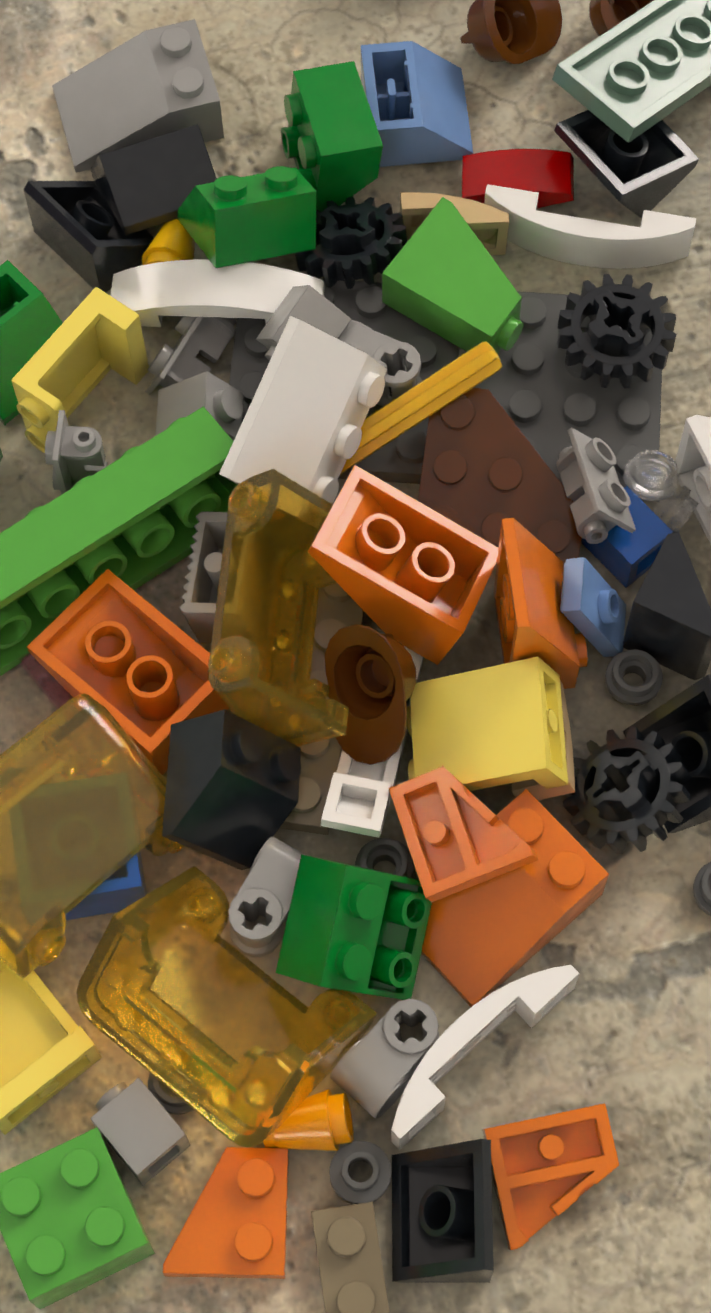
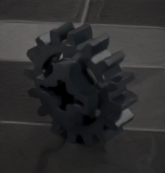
[295,196,408,289]
[557,274,677,389]
[562,726,691,854]

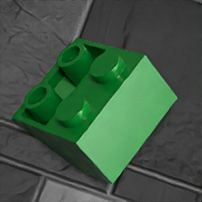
[281,61,383,212]
[0,260,63,425]
[275,854,432,1000]

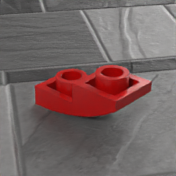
[462,149,574,208]

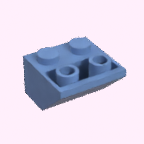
[361,41,473,167]

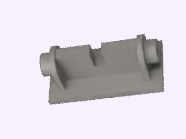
[145,316,236,395]
[45,410,108,494]
[556,427,636,544]

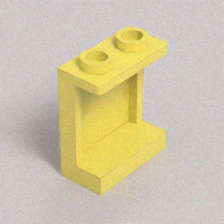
[11,287,149,453]
[406,656,568,791]
[0,935,102,1135]

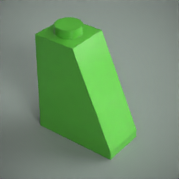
[382,197,524,354]

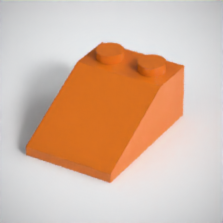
[308,465,498,665]
[493,518,588,689]
[27,569,238,779]
[421,789,609,1007]

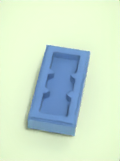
[560,557,626,657]

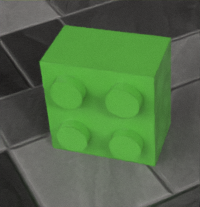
[0,1127,155,1310]

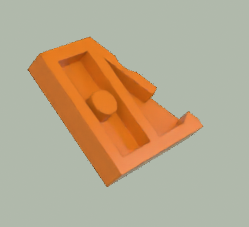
[388,766,538,902]
[482,1103,619,1250]
[163,1147,289,1279]

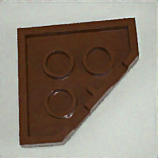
[418,388,582,563]

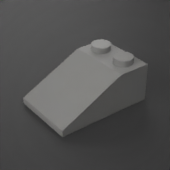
[52,19,224,173]

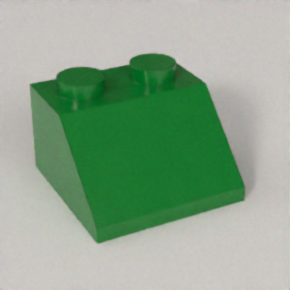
[178,166,317,268]

